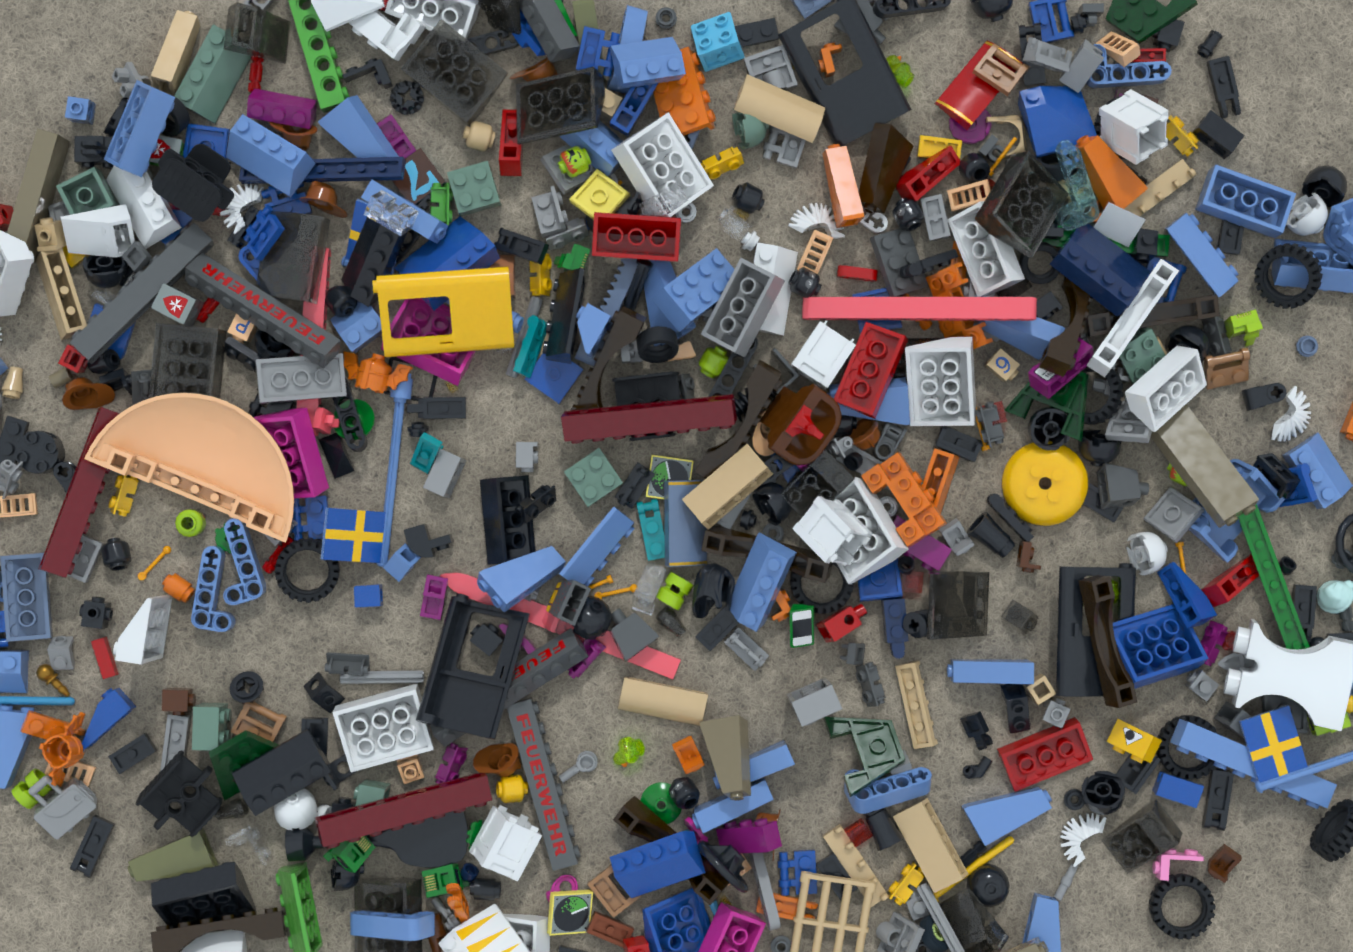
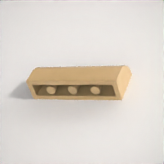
[734,74,825,143]
[36,248,87,340]
[682,444,773,529]
[618,676,708,726]
[893,798,969,893]

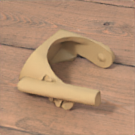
[986,115,1027,158]

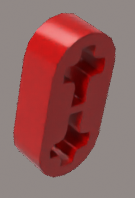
[837,265,878,282]

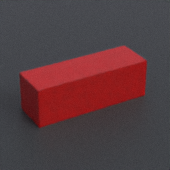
[1125,48,1166,63]
[91,637,119,679]

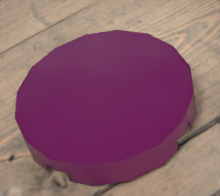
[949,109,991,145]

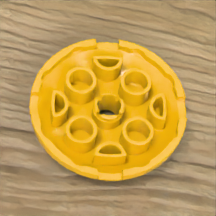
[1002,441,1088,526]

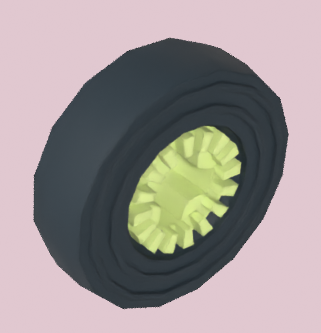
[919,915,949,952]

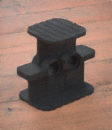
[152,144,234,222]
[612,371,680,441]
[135,750,222,837]

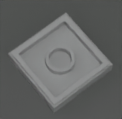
[1143,486,1204,543]

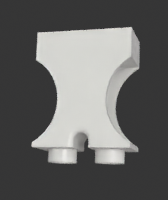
[1223,619,1353,731]

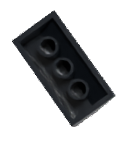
[341,207,409,307]
[480,475,536,565]
[232,729,331,816]

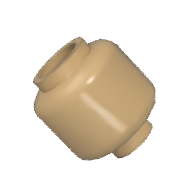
[462,121,495,152]

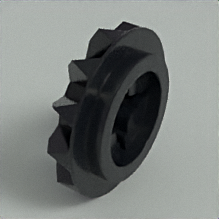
[390,80,424,115]
[230,671,264,704]

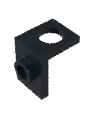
[615,192,642,215]
[304,672,345,713]
[323,754,357,791]

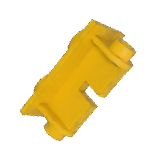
[1166,115,1199,157]
[700,147,744,179]
[530,253,552,296]
[108,474,139,517]
[888,861,925,906]

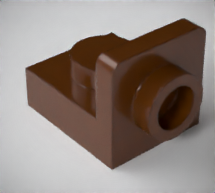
[1016,541,1041,573]

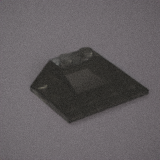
[927,571,989,640]

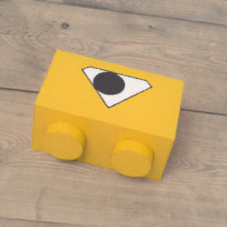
[1107,719,1162,764]

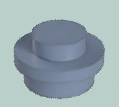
[1296,336,1318,357]

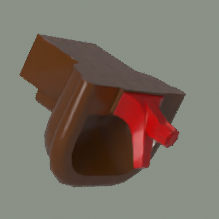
[760,384,842,465]

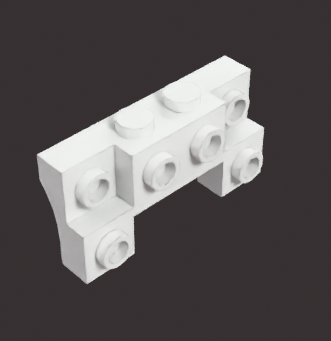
[348,10,426,61]

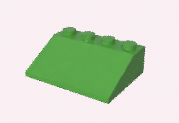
[276,862,323,952]

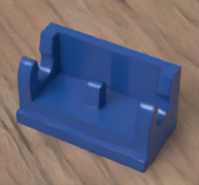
[1152,771,1204,808]

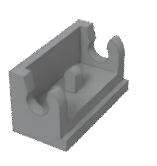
[1023,37,1072,72]
[1059,39,1104,93]
[921,194,952,241]
[423,449,467,499]

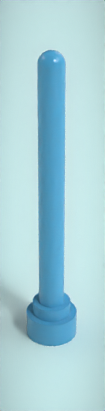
[0,696,75,706]

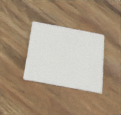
[1094,202,1146,247]

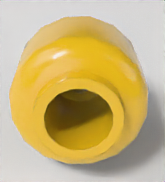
[496,775,528,803]

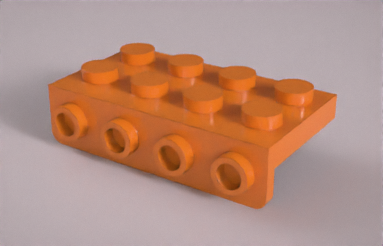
[653,47,716,136]

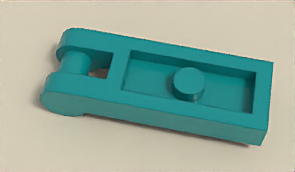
[513,315,547,378]
[636,499,665,561]

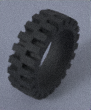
[1254,243,1323,309]
[1065,366,1124,425]
[275,538,340,603]
[790,562,854,614]
[1156,715,1219,780]
[1310,799,1353,862]
[1149,873,1215,940]

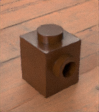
[162,688,196,715]

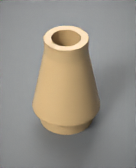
[1,367,23,399]

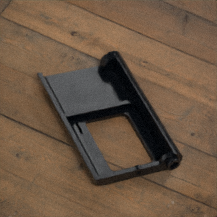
[778,0,912,147]
[1056,563,1136,697]
[416,593,530,740]

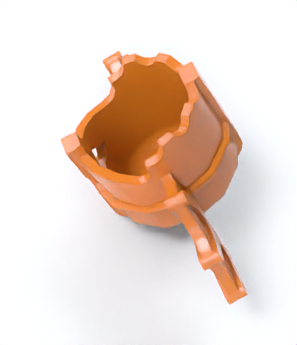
[343,351,413,394]
[39,712,85,787]

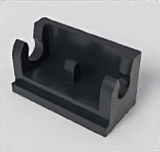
[1192,110,1245,159]
[933,426,982,462]
[1253,453,1300,499]
[301,717,329,758]
[1116,754,1161,794]

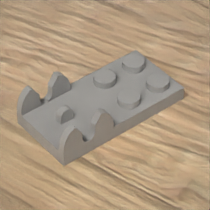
[255,353,347,404]

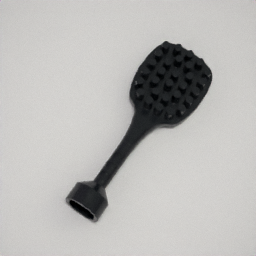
[285,811,468,867]

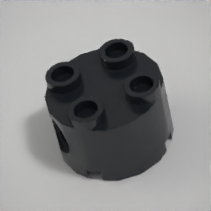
[15,431,65,474]

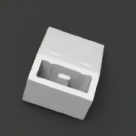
[60,204,135,257]

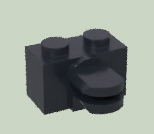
[74,136,114,169]

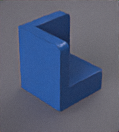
[354,584,383,607]

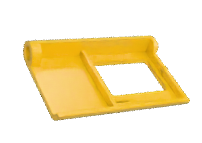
[372,266,514,357]

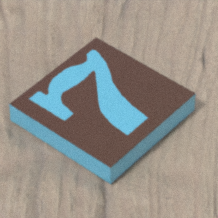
[392,148,446,205]

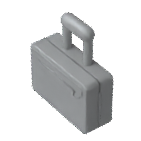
[28,776,97,839]

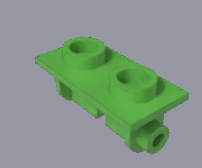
[430,183,453,225]

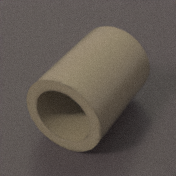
[49,367,74,389]

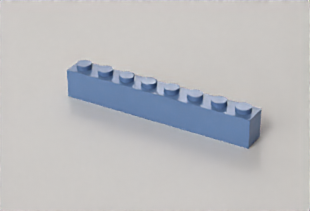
[1170,719,1337,809]

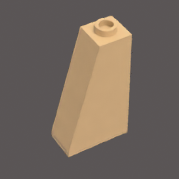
[151,10,200,96]

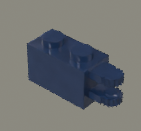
[881,598,909,659]

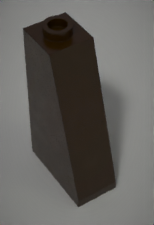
[859,123,914,214]

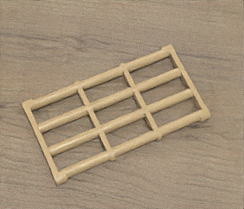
[790,871,876,952]

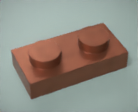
[586,911,634,948]

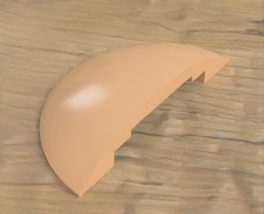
[84,393,294,543]

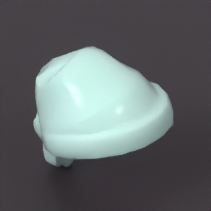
[1316,580,1353,614]

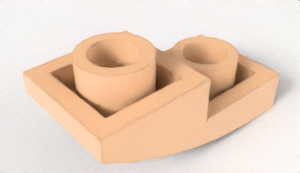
[397,754,424,784]

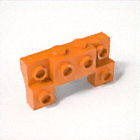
[926,262,993,350]
[861,452,947,547]

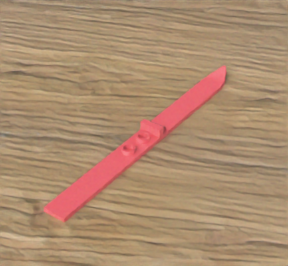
[440,572,681,679]

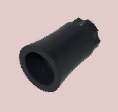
[967,511,1015,558]
[864,808,904,851]

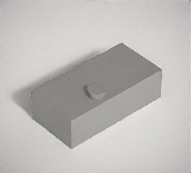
[701,258,785,357]
[787,677,842,727]

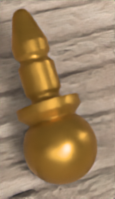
[36,664,70,697]

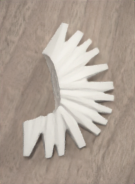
[220,184,264,234]
[788,203,845,239]
[1271,386,1311,441]
[1060,813,1106,867]

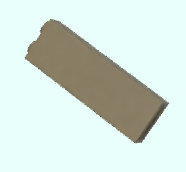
[7,128,70,263]
[1151,404,1259,528]

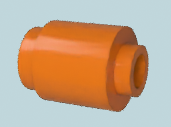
[162,573,196,603]

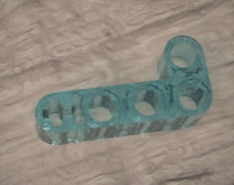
[1055,140,1099,231]

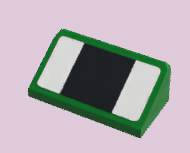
[790,604,815,648]

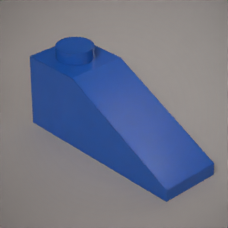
[610,83,658,137]
[1157,562,1217,629]
[82,688,136,751]

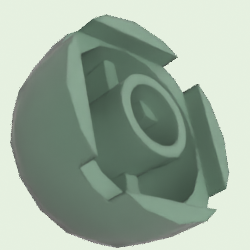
[732,109,769,149]

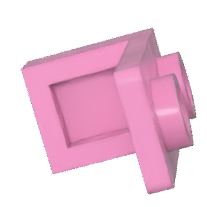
[1152,848,1204,881]

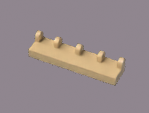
[1124,159,1197,216]
[895,660,938,749]
[823,824,889,907]

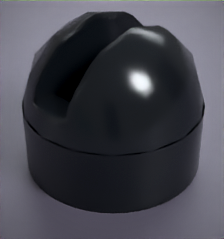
[844,452,863,471]
[898,556,915,575]
[1278,556,1297,575]

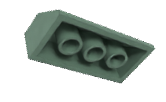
[174,24,255,124]

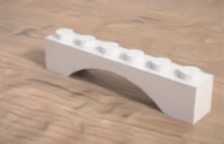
[1087,259,1179,377]

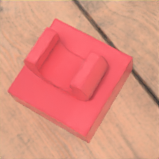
[312,407,340,435]

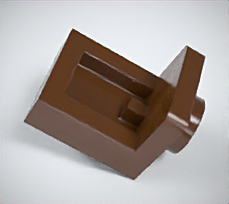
[1208,844,1242,883]

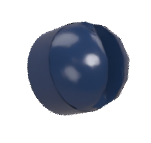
[460,863,479,882]

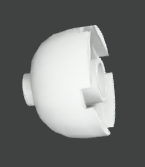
[1286,193,1328,236]
[1127,532,1167,575]
[274,788,317,830]

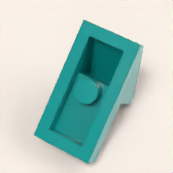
[410,432,444,474]

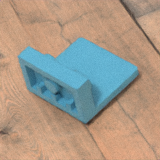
[691,12,745,72]

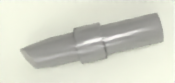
[1053,864,1079,901]

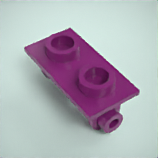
[1200,620,1228,667]
[568,639,606,679]
[435,742,468,784]

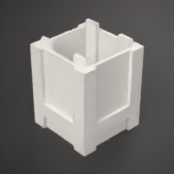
[1099,89,1168,165]
[791,321,856,390]
[792,496,873,566]
[469,805,542,881]

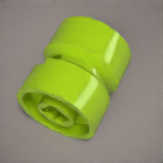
[655,571,694,611]
[11,768,52,809]

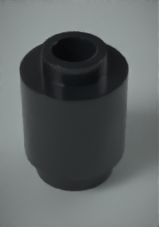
[87,349,120,374]
[470,878,501,901]

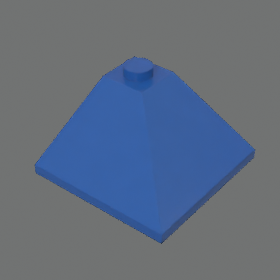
[1018,86,1097,158]
[642,887,711,952]

